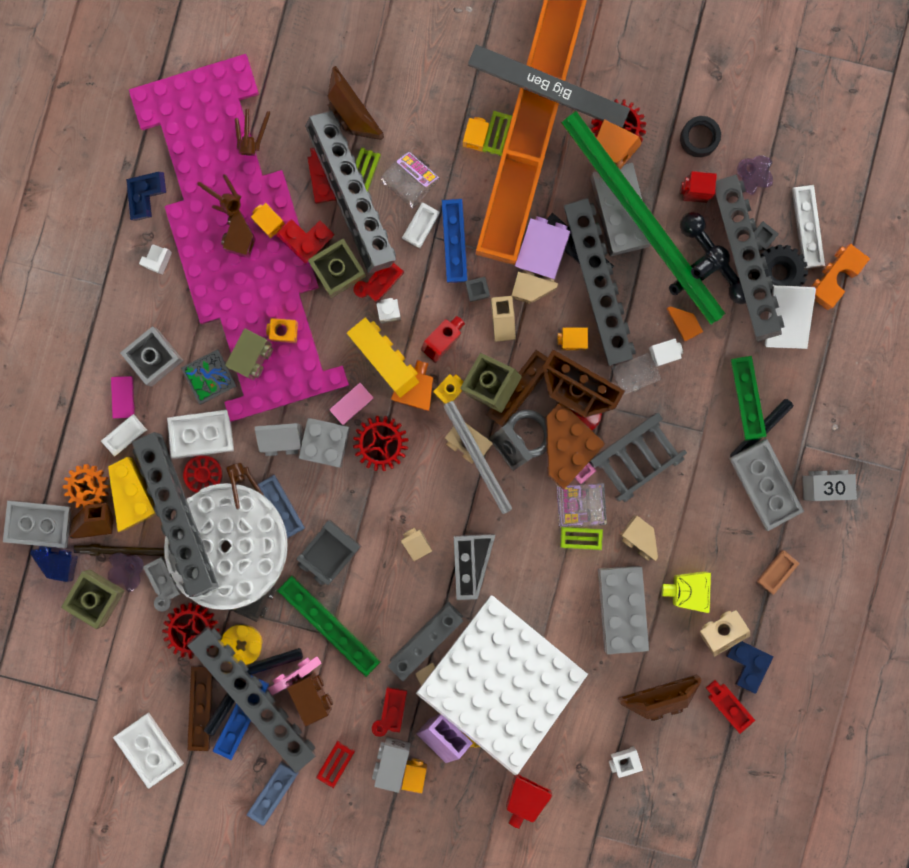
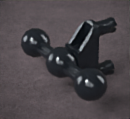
[669,212,746,305]

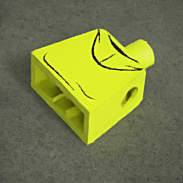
[662,572,711,613]

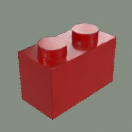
[680,171,717,203]

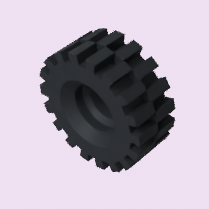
[752,245,808,296]

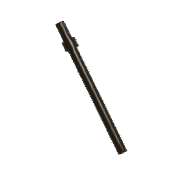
[73,543,165,556]

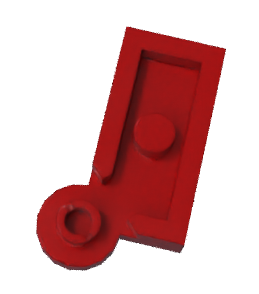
[353,263,404,303]
[371,687,407,737]

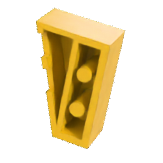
[108,457,156,532]

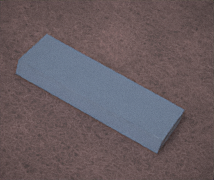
[257,475,305,539]
[247,761,299,827]

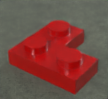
[276,219,335,264]

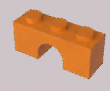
[810,244,870,310]

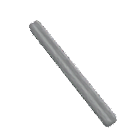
[444,401,512,514]

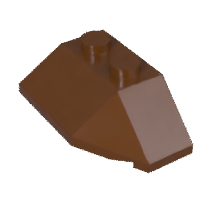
[327,66,384,140]
[542,350,625,418]
[618,674,702,721]

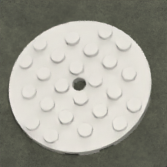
[164,483,287,610]

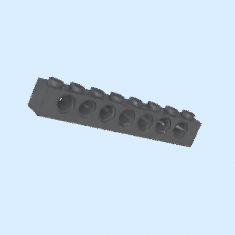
[305,111,396,274]
[715,174,785,342]
[564,198,636,366]
[132,432,219,597]
[187,626,316,773]

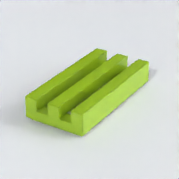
[483,111,512,156]
[356,147,381,191]
[560,527,603,550]

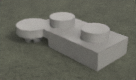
[143,557,181,612]

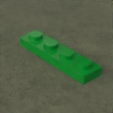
[731,356,767,441]

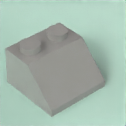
[255,423,303,456]

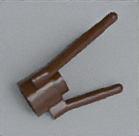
[235,108,270,156]
[197,174,241,216]
[226,463,264,510]

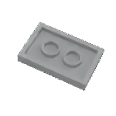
[3,501,72,548]

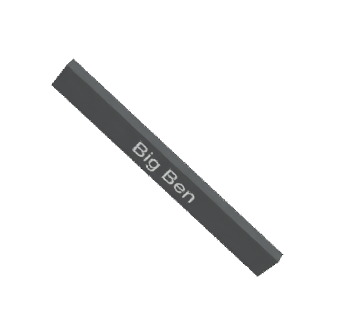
[468,44,630,128]

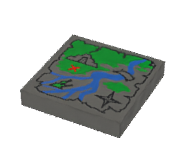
[181,349,237,405]

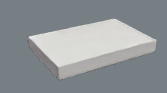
[765,285,816,349]
[167,410,234,459]
[113,712,184,789]

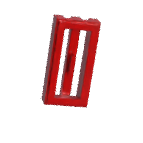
[316,741,355,789]

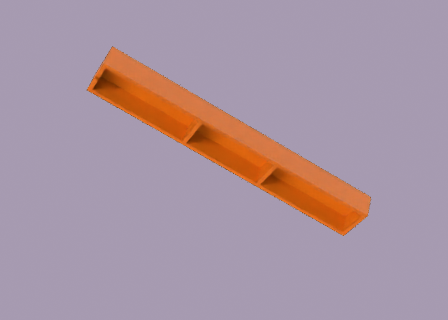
[476,0,587,265]

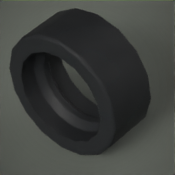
[680,116,721,158]

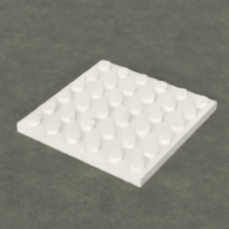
[416,595,588,775]

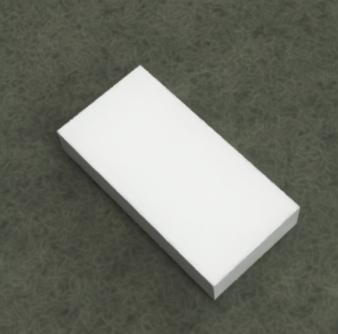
[402,202,440,249]
[101,414,147,457]

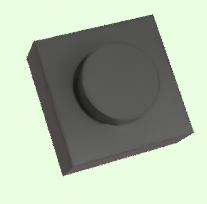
[753,221,779,251]
[465,277,490,302]

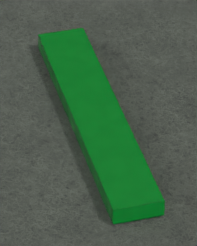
[277,575,381,677]

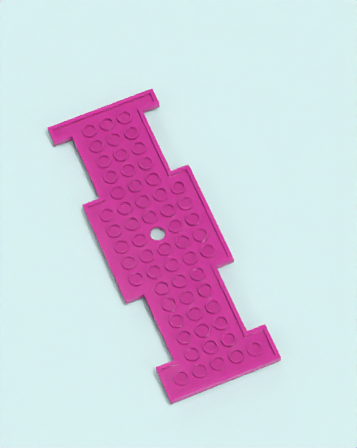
[129,54,349,422]

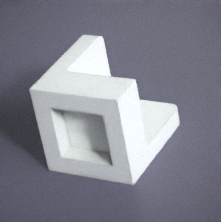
[139,244,172,275]

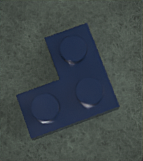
[126,171,166,221]
[726,641,774,694]

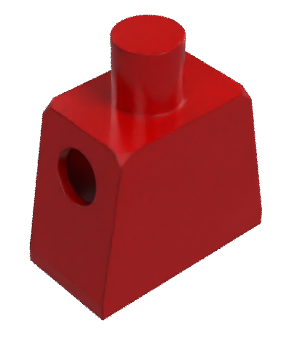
[421,316,465,364]
[506,774,552,829]

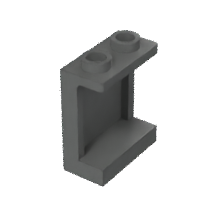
[296,520,361,585]

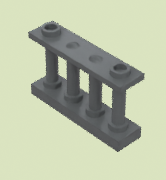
[590,413,687,502]
[388,601,464,681]

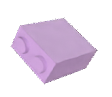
[515,216,571,279]
[416,714,473,763]

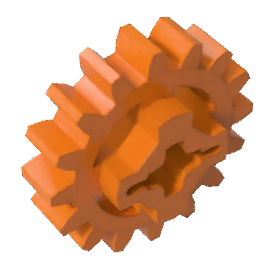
[63,464,110,508]

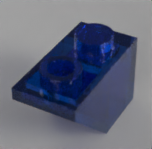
[30,546,78,582]

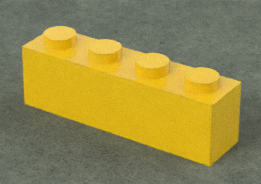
[347,317,419,398]

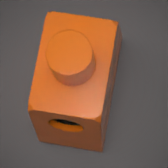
[594,119,641,169]
[391,360,433,411]

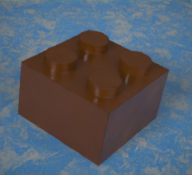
[287,671,333,727]

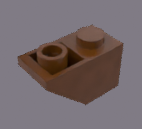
[221,210,256,259]
[70,503,114,539]

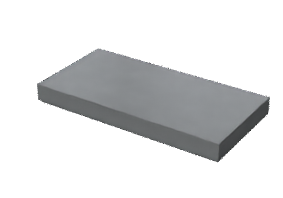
[729,439,804,531]

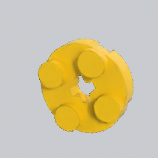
[221,624,262,665]

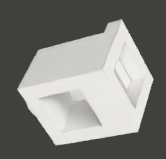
[377,298,401,323]
[609,746,643,778]

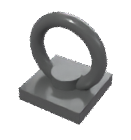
[489,410,547,471]

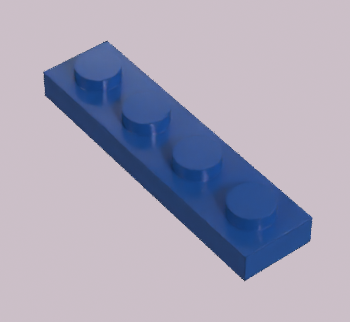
[442,199,467,283]
[212,675,269,760]

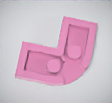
[268,657,322,695]

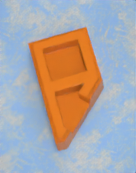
[667,306,703,342]

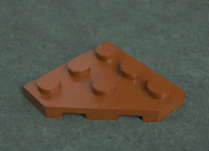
[545,403,605,489]

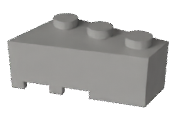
[454,534,495,600]

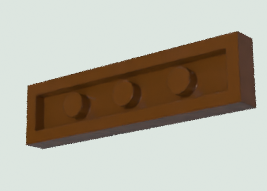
[486,350,548,427]
[187,665,213,751]

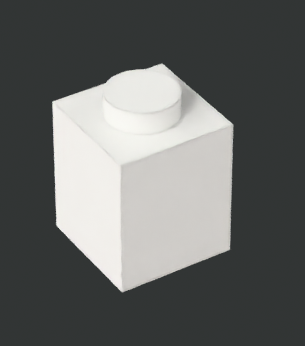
[649,339,683,367]

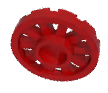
[183,455,223,493]

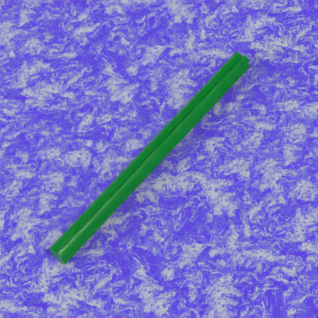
[561,111,726,325]

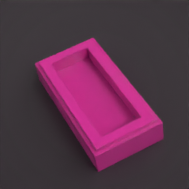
[111,376,135,419]

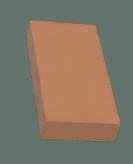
[756,550,800,595]

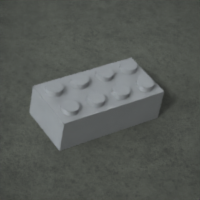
[590,163,651,257]
[598,565,649,654]

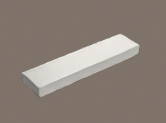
[792,185,825,269]

